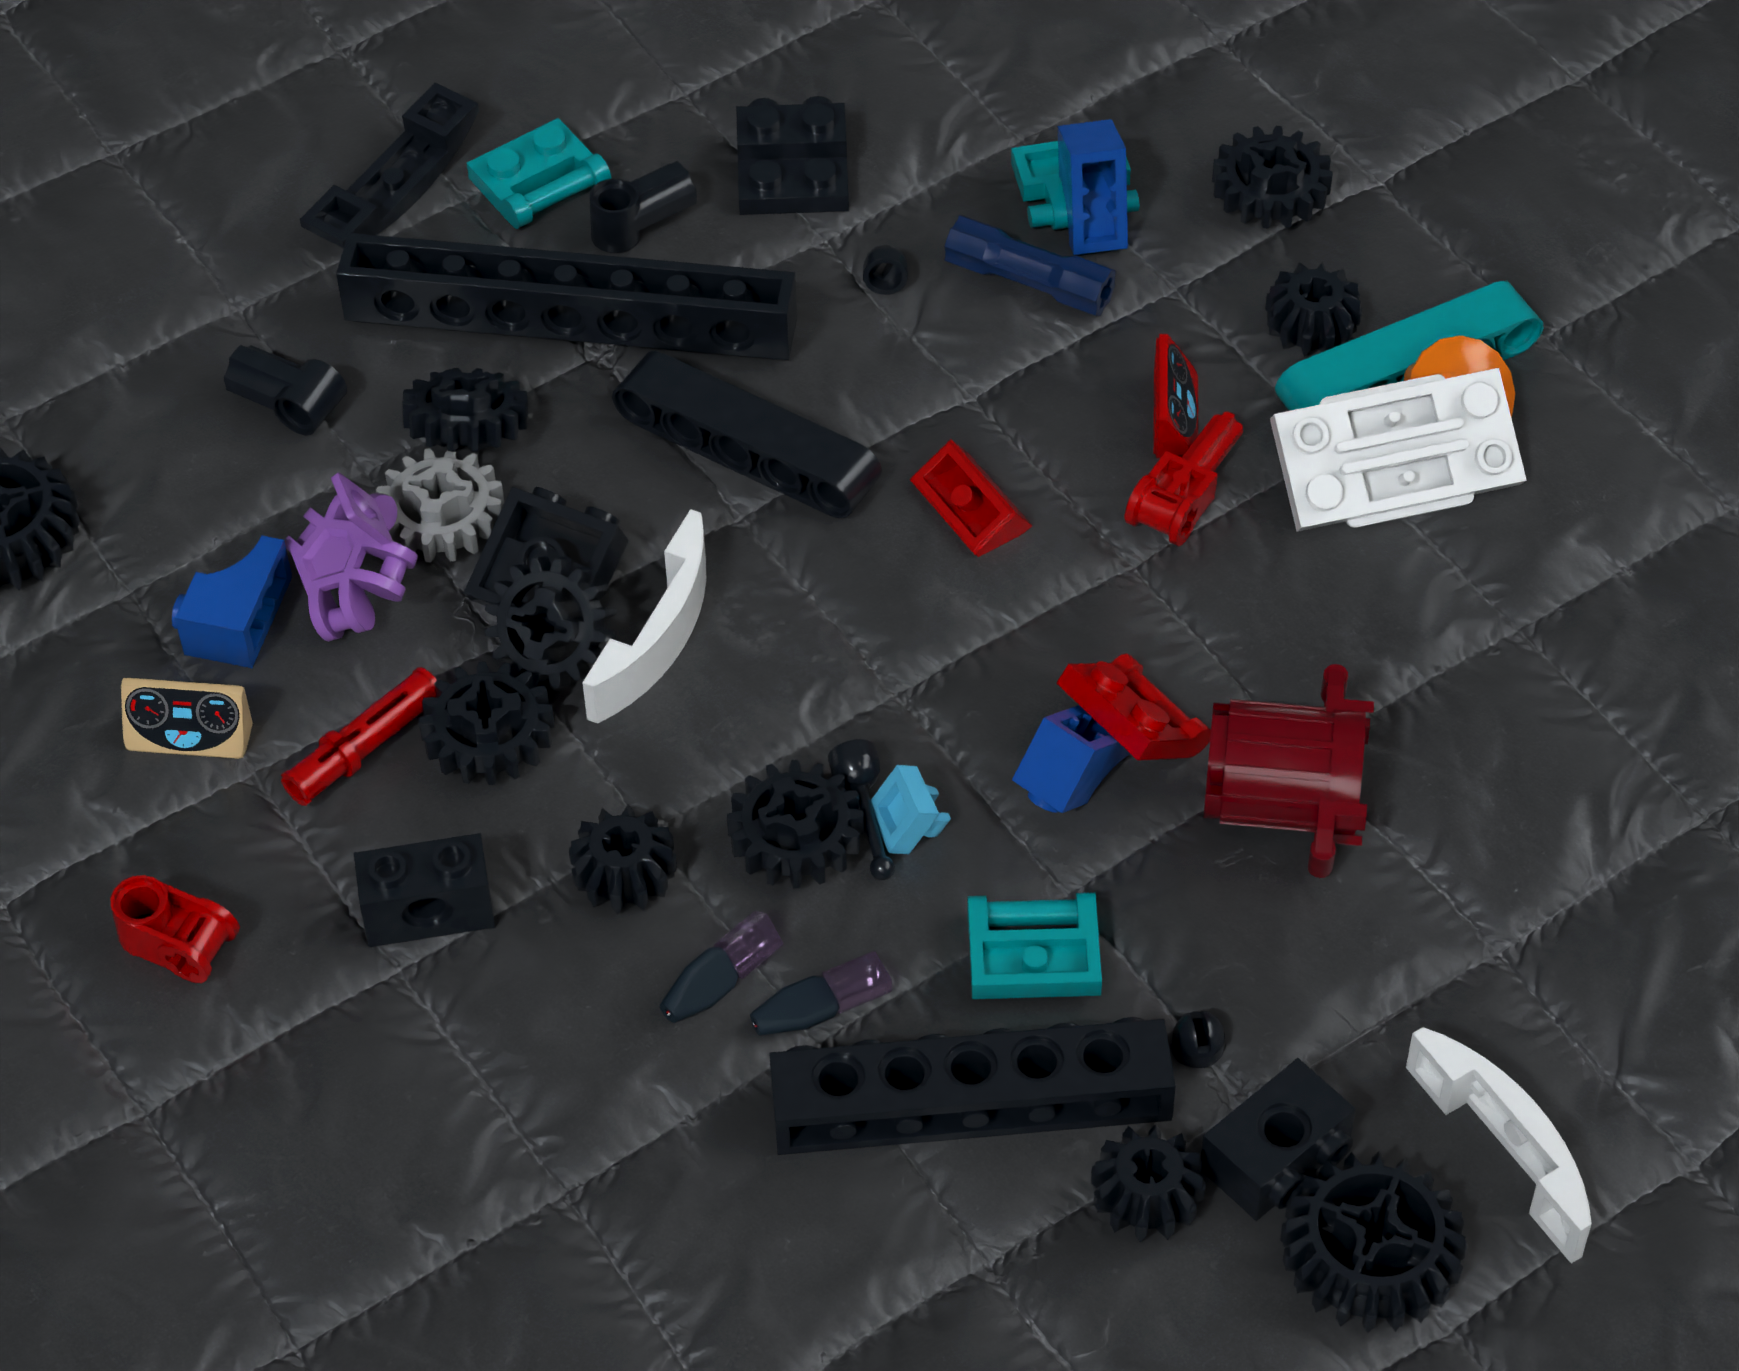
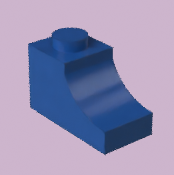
[1057,119,1128,255]
[172,535,292,668]
[1012,705,1130,813]

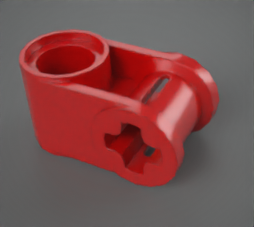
[110,875,240,983]

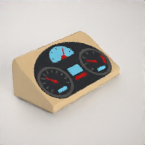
[121,678,253,759]

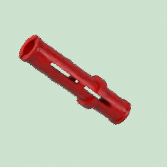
[281,667,437,806]

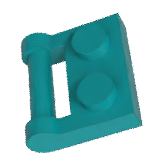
[467,118,612,229]
[967,892,1102,999]

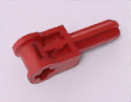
[1124,411,1243,547]

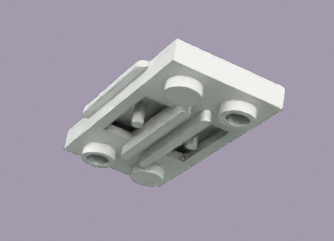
[1270,368,1527,532]

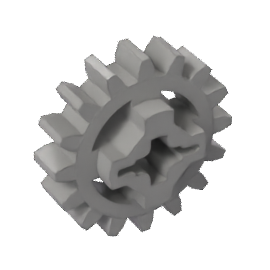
[376,448,504,563]

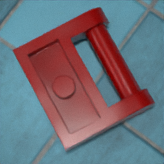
[1056,653,1211,761]

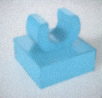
[871,765,951,854]

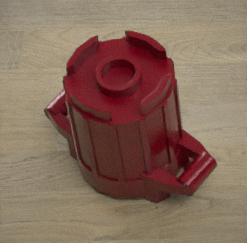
[1203,664,1374,878]

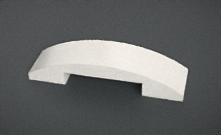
[582,509,706,723]
[1406,1027,1592,1264]

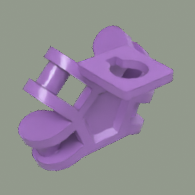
[284,472,418,642]

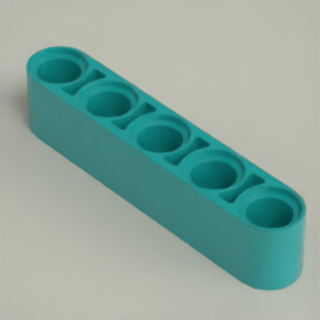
[1275,281,1544,411]

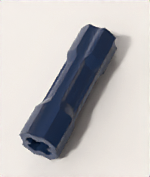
[944,215,1116,316]

